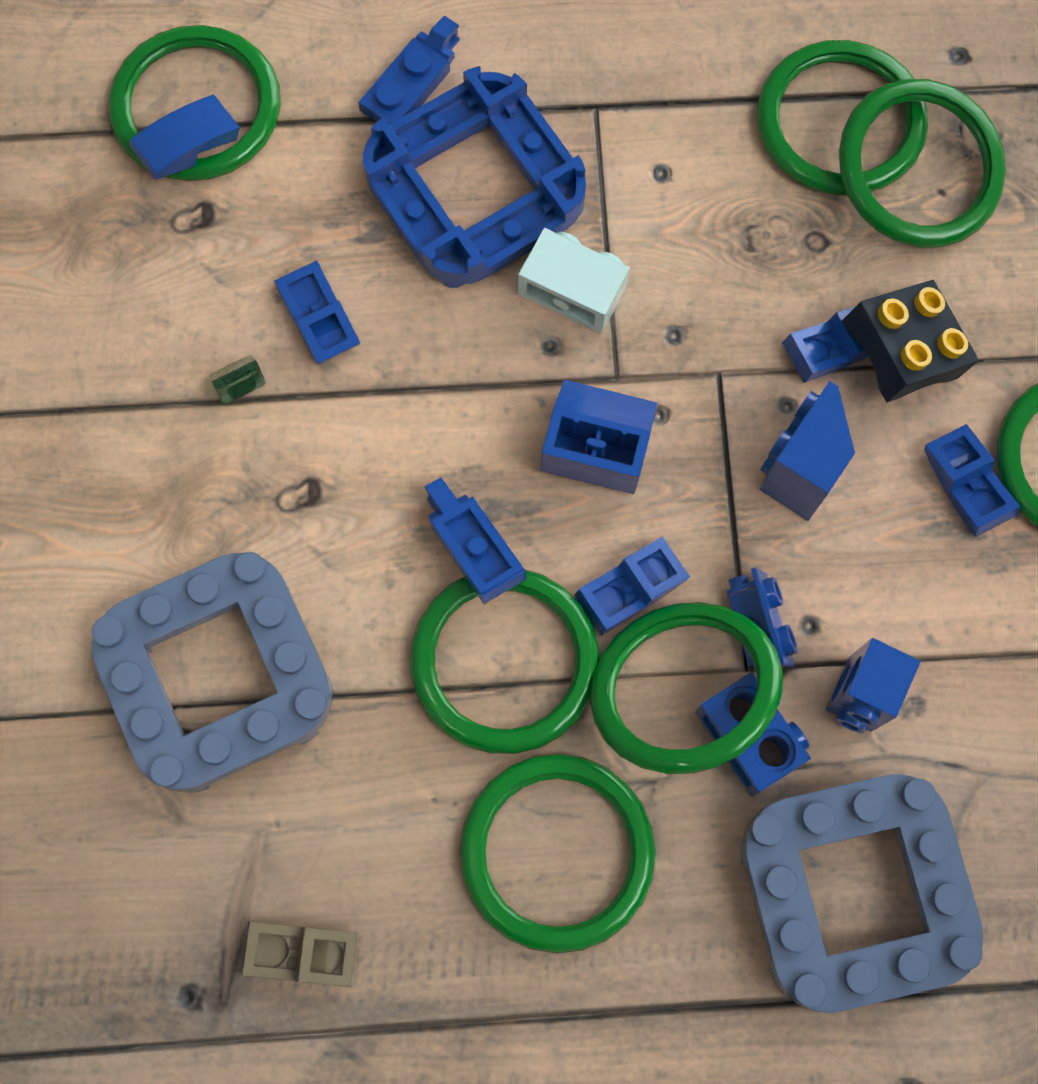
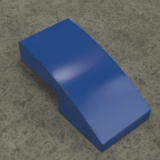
[129,94,240,180]
[274,260,360,365]
[782,306,868,383]
[924,424,1020,537]
[574,537,690,636]

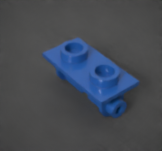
[726,567,798,676]

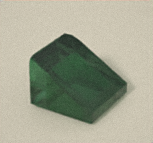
[209,355,266,404]

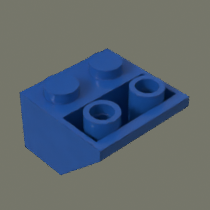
[540,380,657,495]
[759,381,855,521]

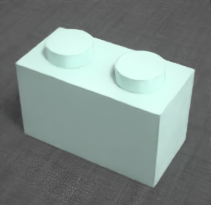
[518,227,630,334]

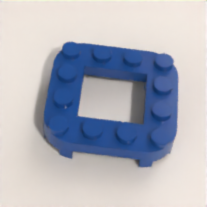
[363,66,586,288]

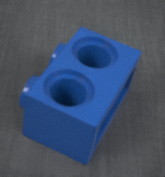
[825,637,921,733]
[695,672,811,797]

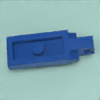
[358,16,460,124]
[424,477,526,604]

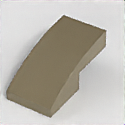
[241,921,358,987]

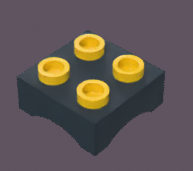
[842,279,979,403]

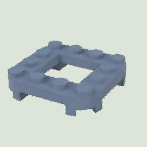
[92,552,334,793]
[740,774,983,1013]

